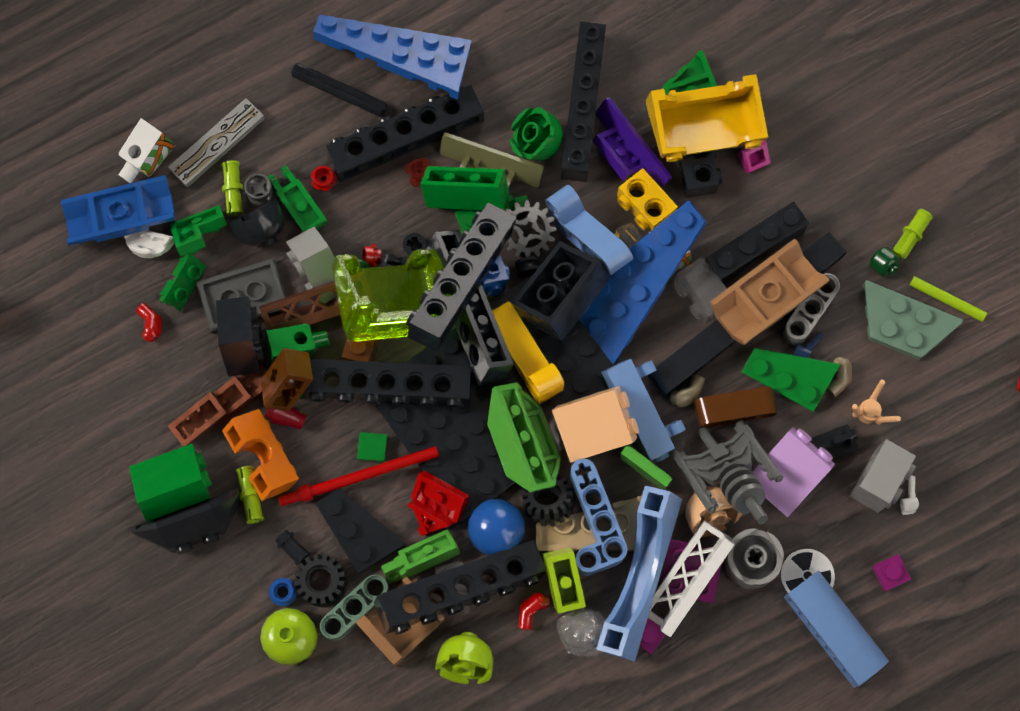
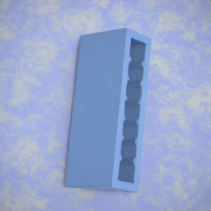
[784,570,889,688]

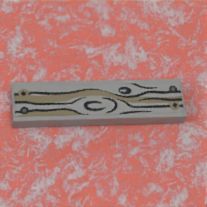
[168,98,265,188]

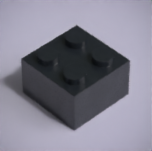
[216,296,265,377]

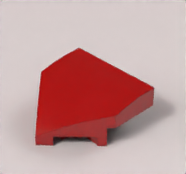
[407,470,470,536]

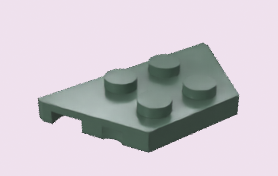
[863,280,963,360]

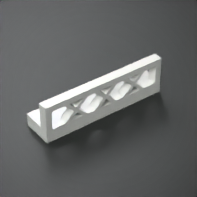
[648,520,735,637]

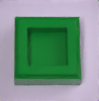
[357,432,388,463]

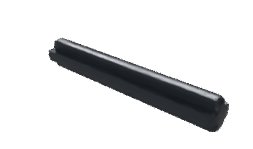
[291,63,387,117]

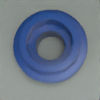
[269,578,297,606]

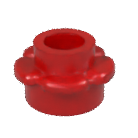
[311,166,337,191]
[362,243,382,270]

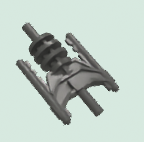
[671,420,783,524]

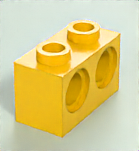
[617,168,678,232]

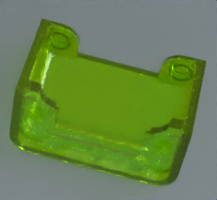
[332,249,452,341]

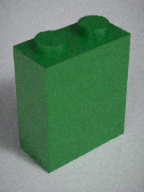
[129,443,212,522]

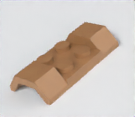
[710,239,830,345]

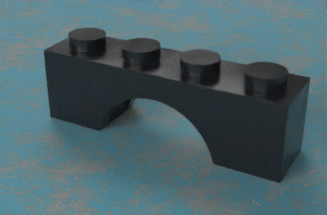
[702,201,809,288]

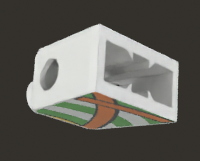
[118,118,176,183]

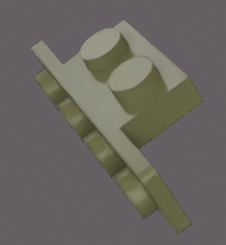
[440,133,544,189]

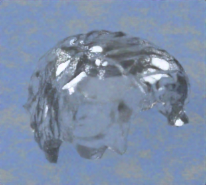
[556,607,606,657]

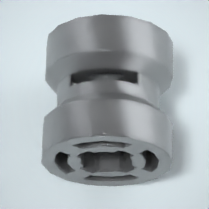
[244,173,274,207]

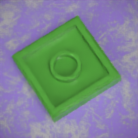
[620,445,672,490]

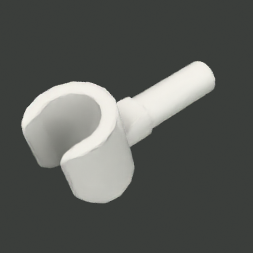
[900,476,919,515]

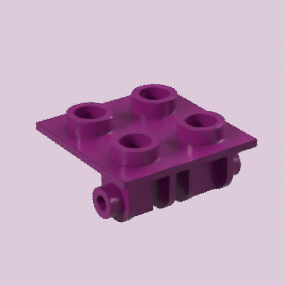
[659,539,722,603]

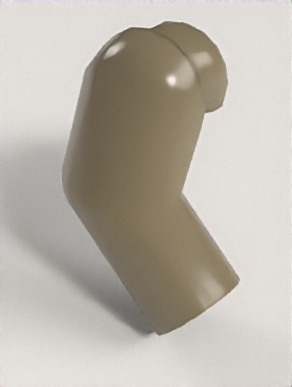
[670,375,705,407]

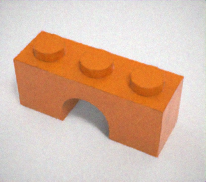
[222,409,299,501]

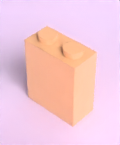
[552,386,639,463]

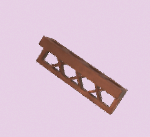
[259,272,374,331]

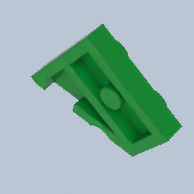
[662,50,717,96]

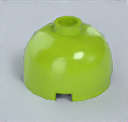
[260,608,318,666]
[435,632,493,684]

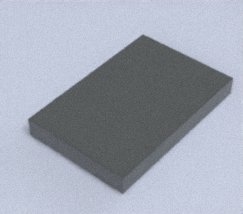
[196,258,289,334]

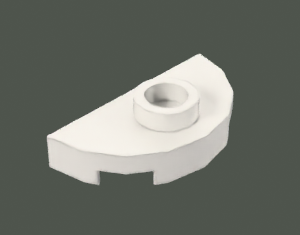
[124,230,175,258]

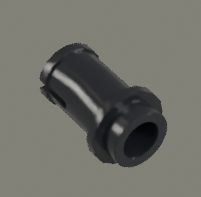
[275,530,310,566]

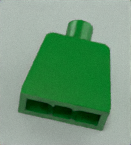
[264,324,329,366]

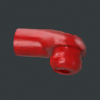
[136,302,162,342]
[518,593,550,630]

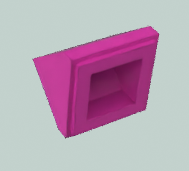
[737,141,771,173]

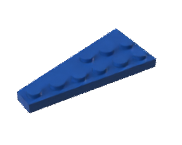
[579,200,707,365]

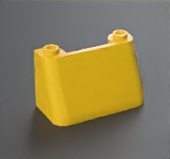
[646,74,768,162]

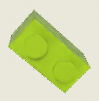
[542,547,586,614]

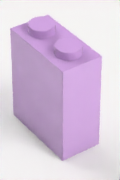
[753,428,835,517]

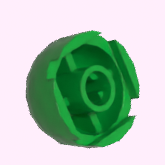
[510,107,563,162]

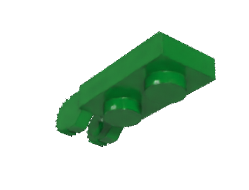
[267,165,328,233]

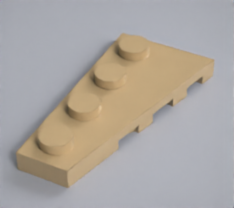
[536,496,642,552]

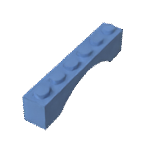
[596,486,682,662]

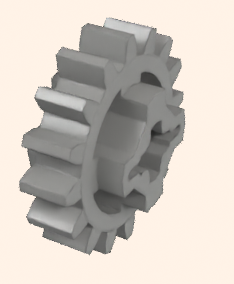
[505,200,556,257]

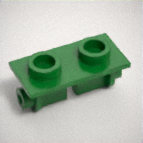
[159,254,207,312]

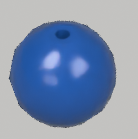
[468,499,525,555]

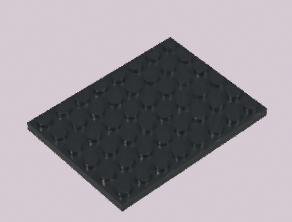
[374,272,615,524]

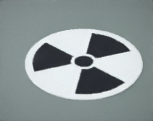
[781,549,835,593]

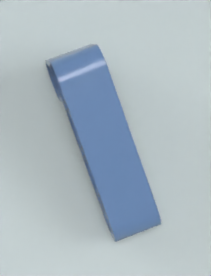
[545,185,633,275]
[570,458,627,576]

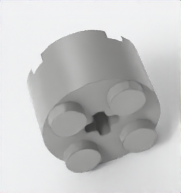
[723,529,784,589]

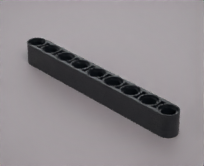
[647,232,847,397]

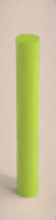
[909,276,987,322]

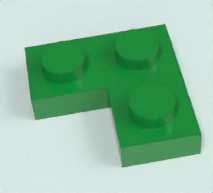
[169,205,227,256]

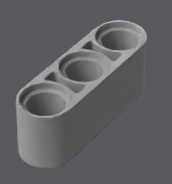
[782,273,840,346]

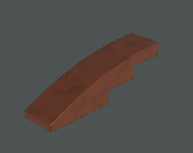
[168,361,268,446]

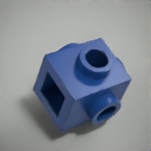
[476,254,510,297]

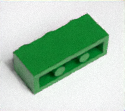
[420,166,509,210]

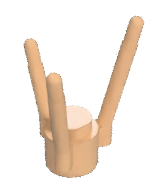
[852,380,901,425]

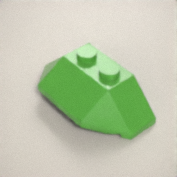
[487,383,561,492]

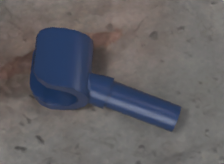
[793,332,824,358]

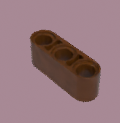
[694,387,777,428]

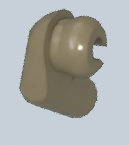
[826,357,852,398]

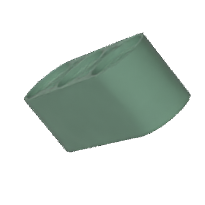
[320,575,389,642]

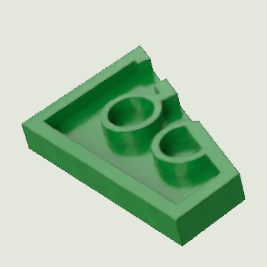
[742,348,840,412]

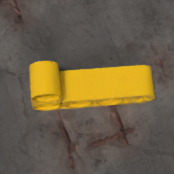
[492,301,564,404]

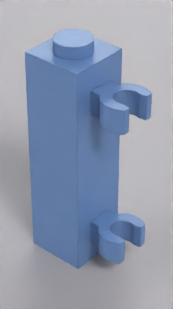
[601,359,686,463]

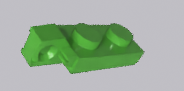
[381,529,460,584]

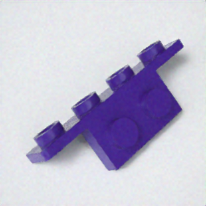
[592,97,672,189]

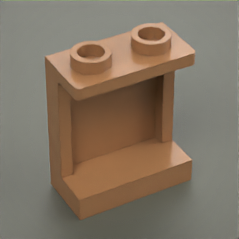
[356,577,445,667]

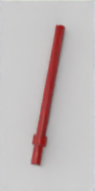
[278,446,439,507]

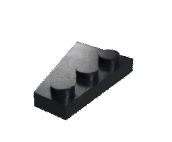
[315,489,406,574]

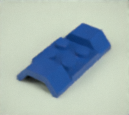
[61,175,176,246]

